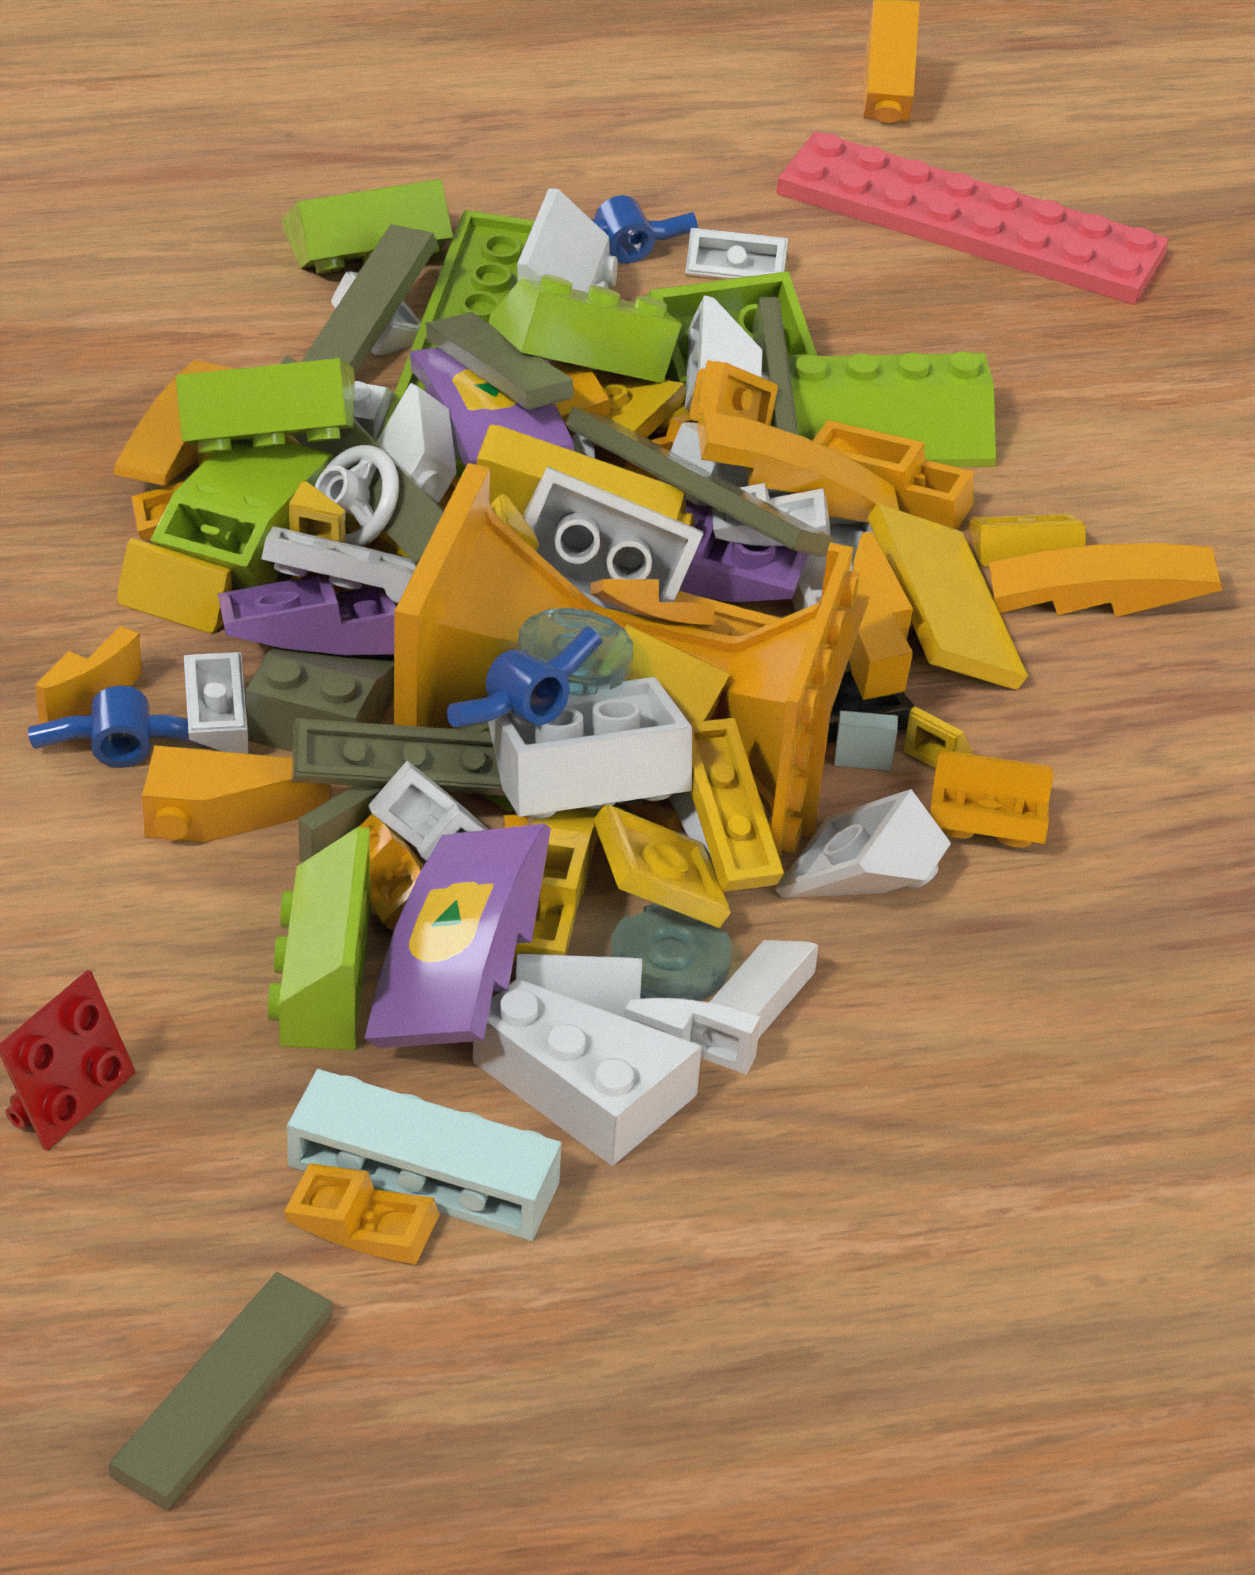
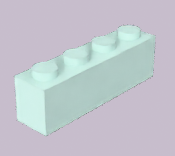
[287,1069,562,1242]

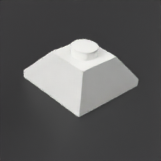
[775,789,951,898]

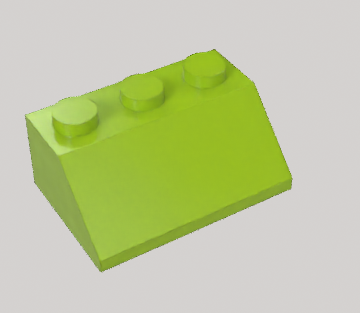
[281,179,453,274]
[646,271,817,385]
[488,274,682,383]
[175,358,355,453]
[268,827,371,1050]

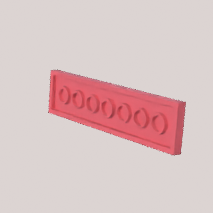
[776,131,1169,305]

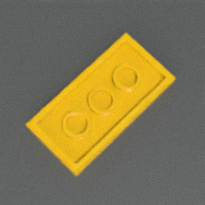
[867,503,1028,690]

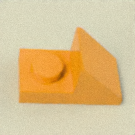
[689,360,778,426]

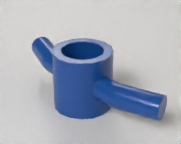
[591,195,698,264]
[447,626,603,727]
[28,685,207,768]

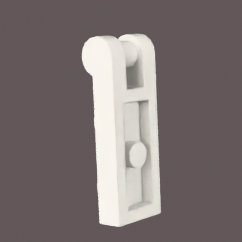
[261,526,417,603]

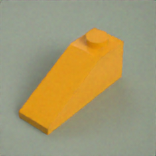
[142,745,332,843]

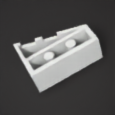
[472,979,702,1166]

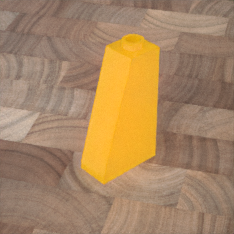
[476,425,695,527]

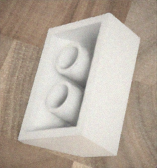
[517,188,618,292]
[523,466,704,611]
[488,677,692,818]

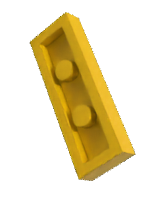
[690,718,784,892]

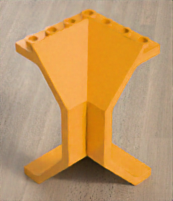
[394,463,870,863]

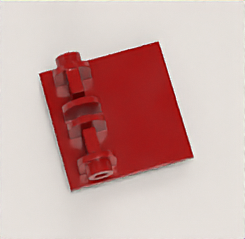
[0,970,136,1150]

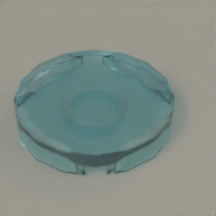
[517,607,633,696]
[610,903,732,1001]

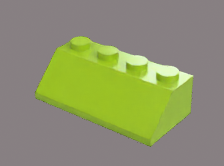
[788,351,996,467]

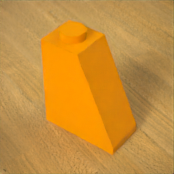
[863,0,920,123]

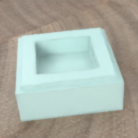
[834,711,898,771]

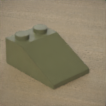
[246,647,394,752]

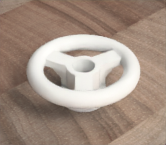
[315,445,399,547]

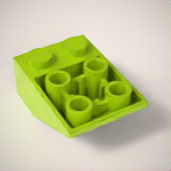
[151,439,334,590]

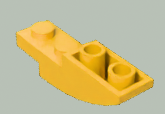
[513,807,600,961]

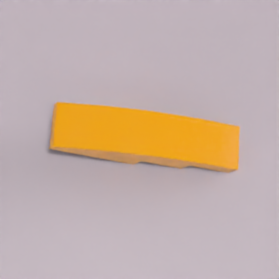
[114,359,237,486]
[697,409,899,523]
[989,543,1223,617]

